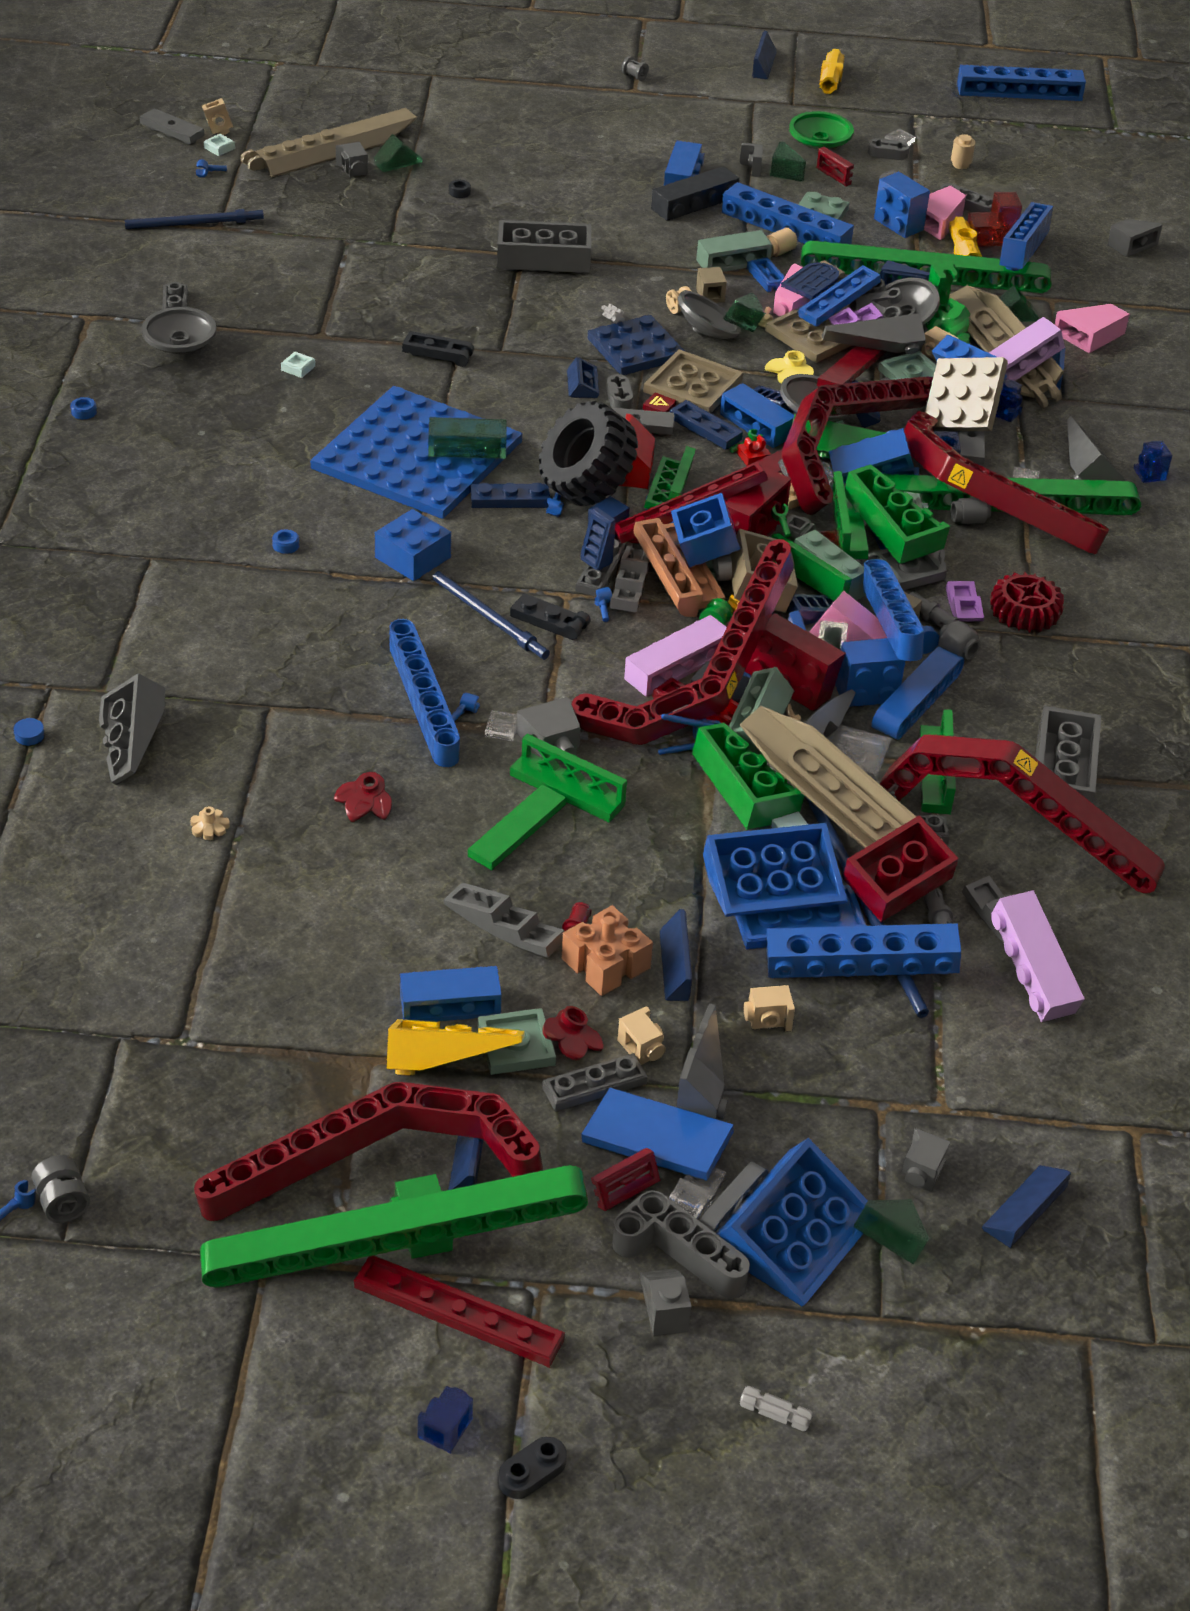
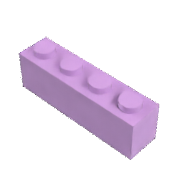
[989,317,1065,389]
[624,615,727,697]
[991,890,1085,1022]

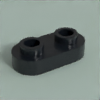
[498,1437,567,1499]

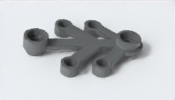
[836,279,902,318]

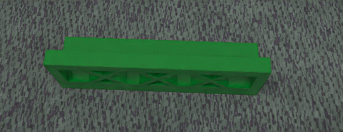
[644,446,696,509]
[832,471,869,559]
[919,709,956,815]
[510,733,627,823]

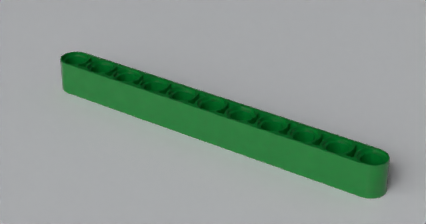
[801,241,1051,293]
[884,474,1141,515]
[200,1165,588,1288]

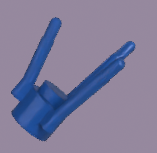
[658,712,720,755]

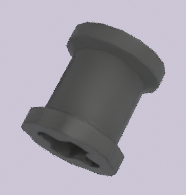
[621,56,649,81]

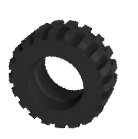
[539,401,638,506]

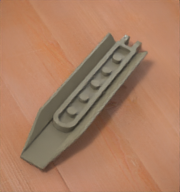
[240,108,417,177]
[949,285,1064,408]
[740,706,943,848]

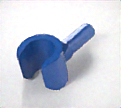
[196,159,227,177]
[546,493,564,517]
[594,587,612,622]
[452,693,480,722]
[0,1180,36,1220]

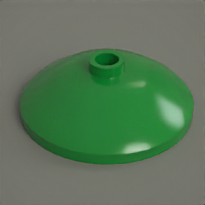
[789,111,854,150]

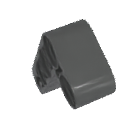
[612,1190,750,1299]

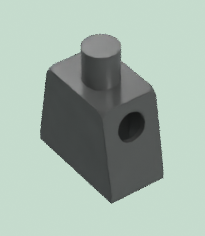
[517,697,580,758]

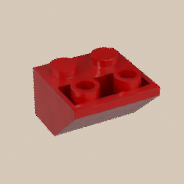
[619,414,655,489]

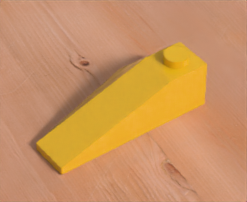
[387,1019,525,1075]

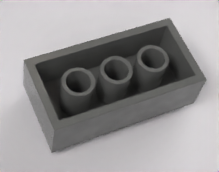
[497,220,591,274]
[1030,706,1101,809]

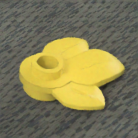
[765,350,814,384]

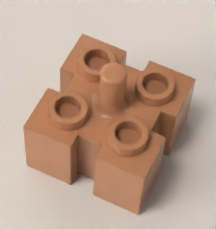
[562,905,653,996]

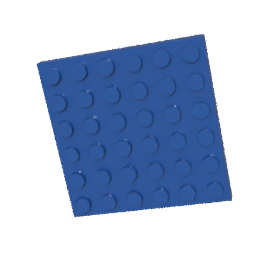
[311,386,522,519]

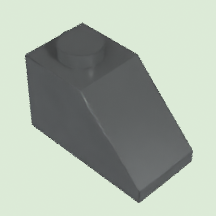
[1108,219,1162,257]
[640,1268,692,1336]

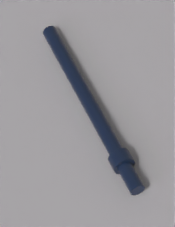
[125,209,264,229]
[433,571,550,660]

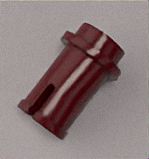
[562,902,592,931]

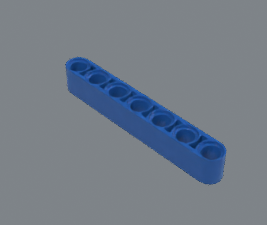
[863,559,924,661]
[389,619,460,767]

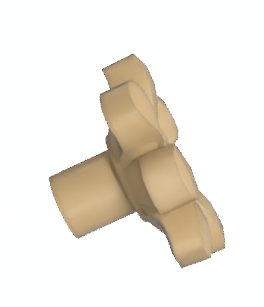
[190,806,230,840]

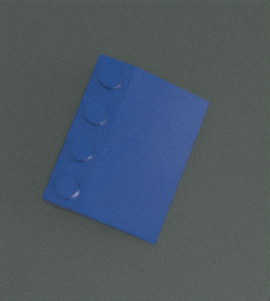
[703,823,847,917]
[716,1138,880,1307]

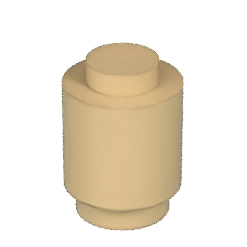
[951,134,976,169]
[767,228,797,257]

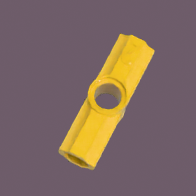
[819,49,845,94]
[948,217,982,257]

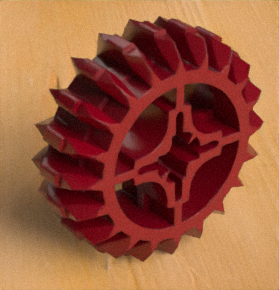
[990,572,1064,633]

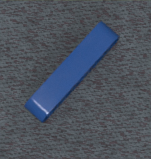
[871,647,965,740]

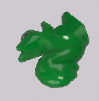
[926,298,971,344]

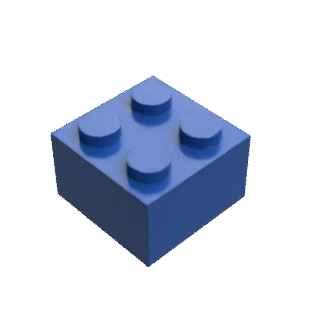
[874,171,930,238]
[671,493,740,567]
[375,509,451,581]
[835,638,905,707]

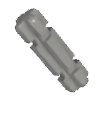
[601,304,625,324]
[740,1386,813,1431]

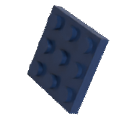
[587,315,685,375]

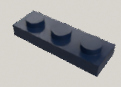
[670,400,743,450]
[471,483,550,508]

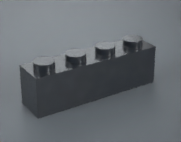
[651,166,740,221]

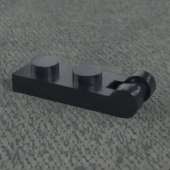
[402,331,474,367]
[510,593,591,640]

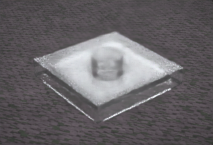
[829,725,891,781]

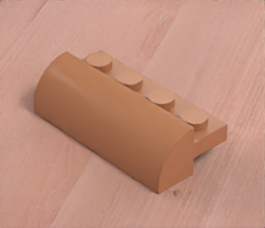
[633,518,726,617]

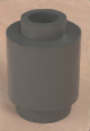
[951,498,991,525]

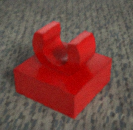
[737,435,771,466]

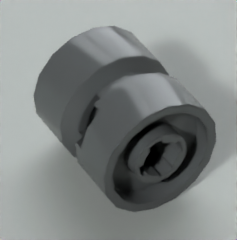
[32,1155,90,1223]

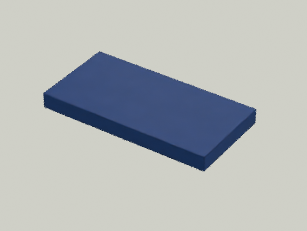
[735,885,867,949]
[581,1088,734,1181]

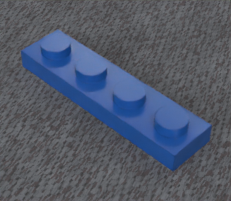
[799,265,881,327]

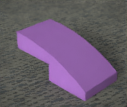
[828,303,883,325]
[946,581,984,621]

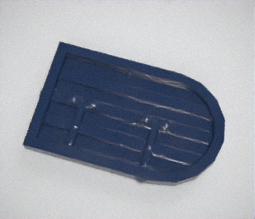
[781,262,839,300]

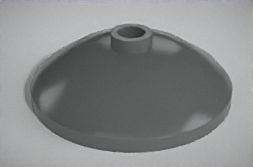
[876,278,940,325]
[678,290,741,339]
[142,307,216,354]
[780,374,850,422]

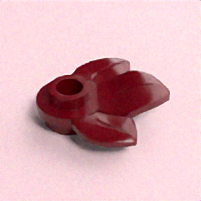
[334,772,392,822]
[542,1006,603,1060]

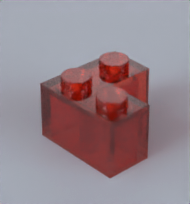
[967,192,1022,246]

